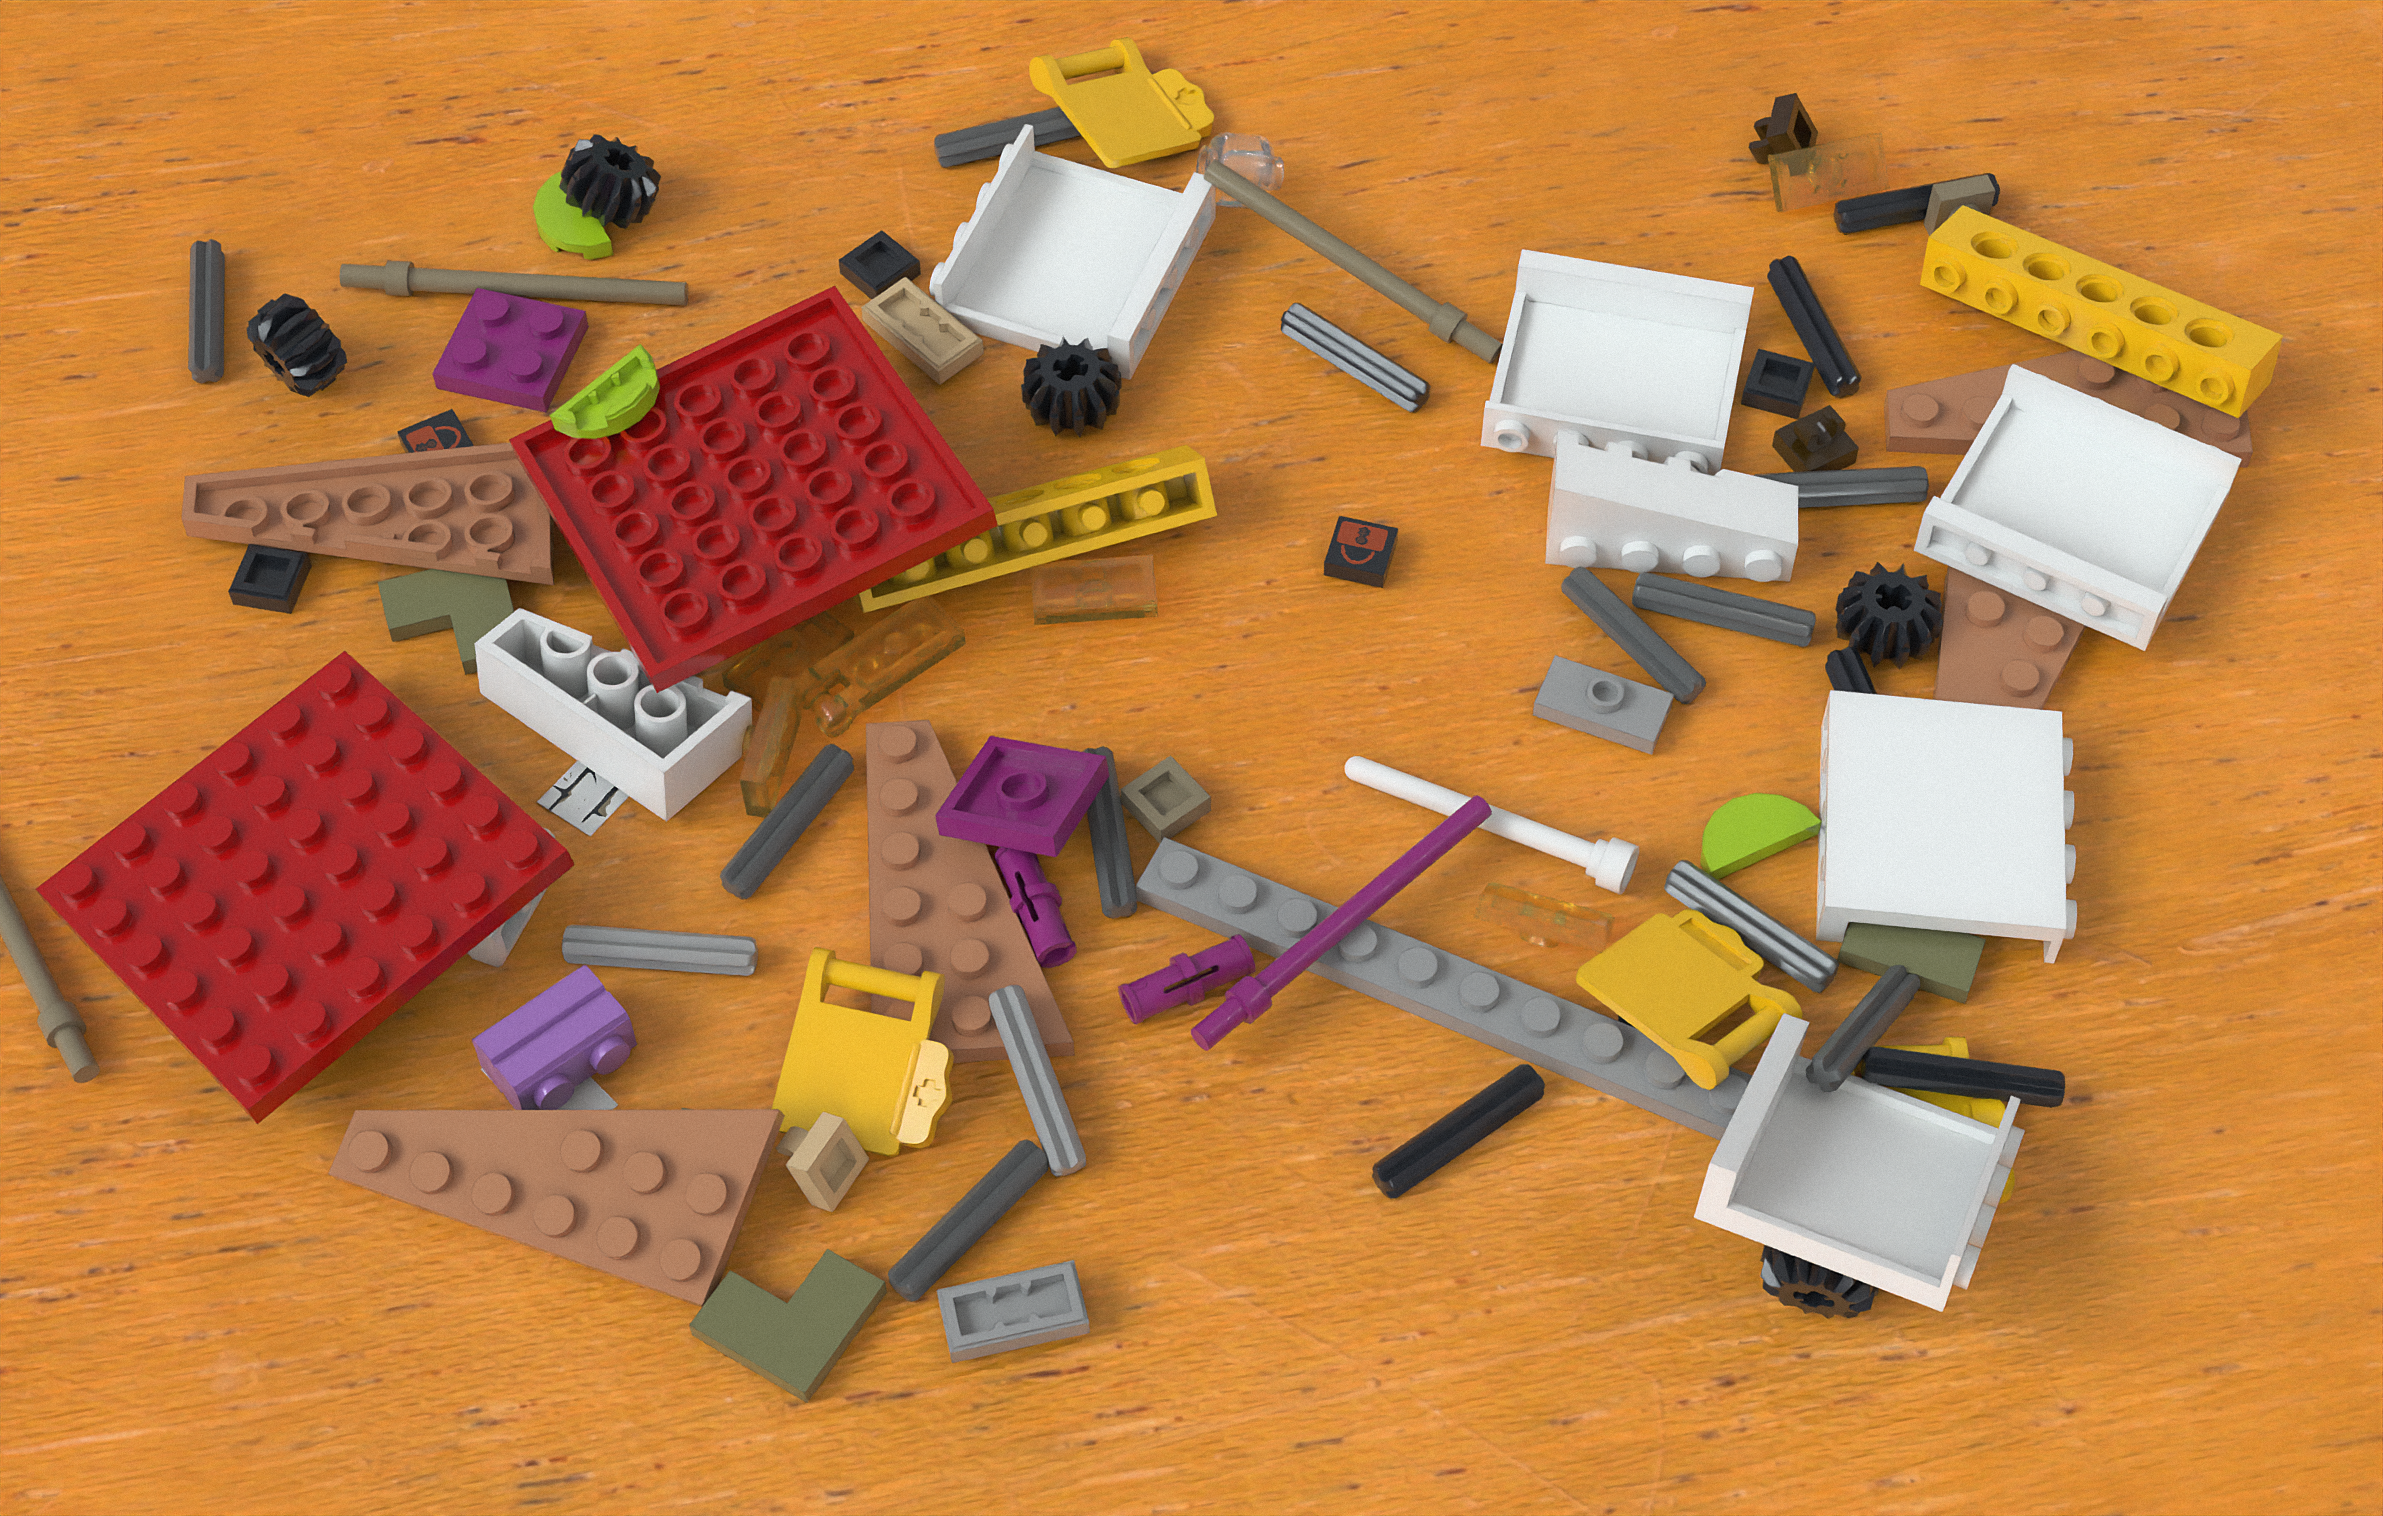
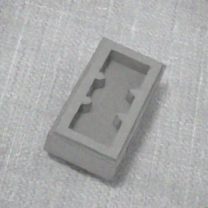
[1533,655,1674,755]
[937,1260,1090,1363]

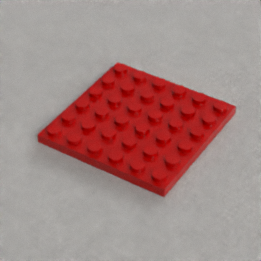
[509,286,998,693]
[36,651,575,1124]

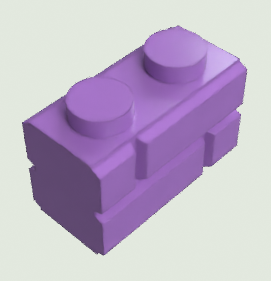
[472,965,637,1110]

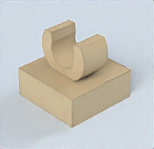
[776,1112,869,1212]

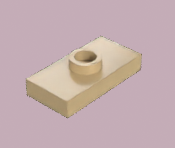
[861,277,984,385]

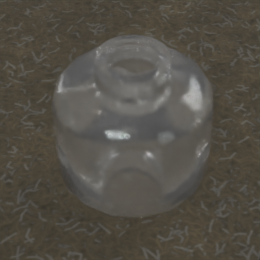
[1196,132,1284,209]

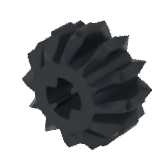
[559,134,661,229]
[246,293,347,397]
[1021,336,1122,438]
[1835,562,1943,670]
[1760,1245,1879,1319]

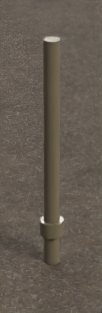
[1204,159,1503,364]
[339,260,689,306]
[0,874,100,1083]

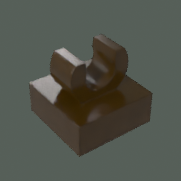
[1748,93,1818,176]
[1772,405,1859,472]

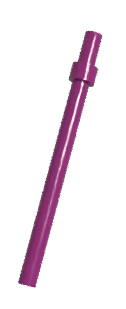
[1190,795,1492,1051]

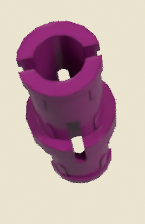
[995,847,1077,968]
[1118,934,1256,1025]

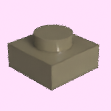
[1924,175,1995,236]
[1120,755,1211,843]

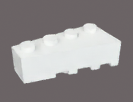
[1545,430,1798,582]
[474,608,753,822]

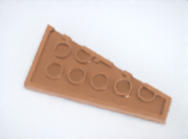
[1884,350,2253,468]
[182,443,554,585]
[1933,566,2087,710]
[866,720,1075,1063]
[328,1109,785,1308]

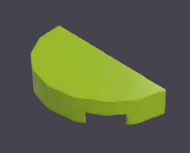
[533,171,614,260]
[550,344,660,439]
[1700,793,1822,880]

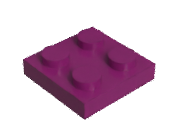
[432,288,589,413]
[935,736,1109,857]

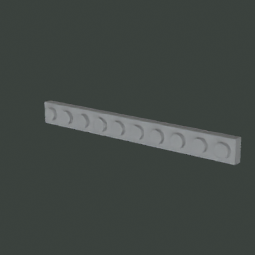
[1135,837,1752,1141]

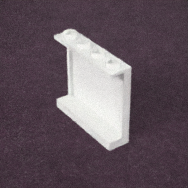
[929,124,1216,380]
[1481,249,1754,476]
[1914,364,2242,651]
[1816,690,2077,964]
[1694,1013,2025,1312]

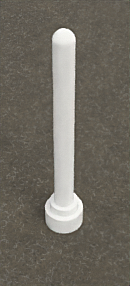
[1344,756,1639,895]

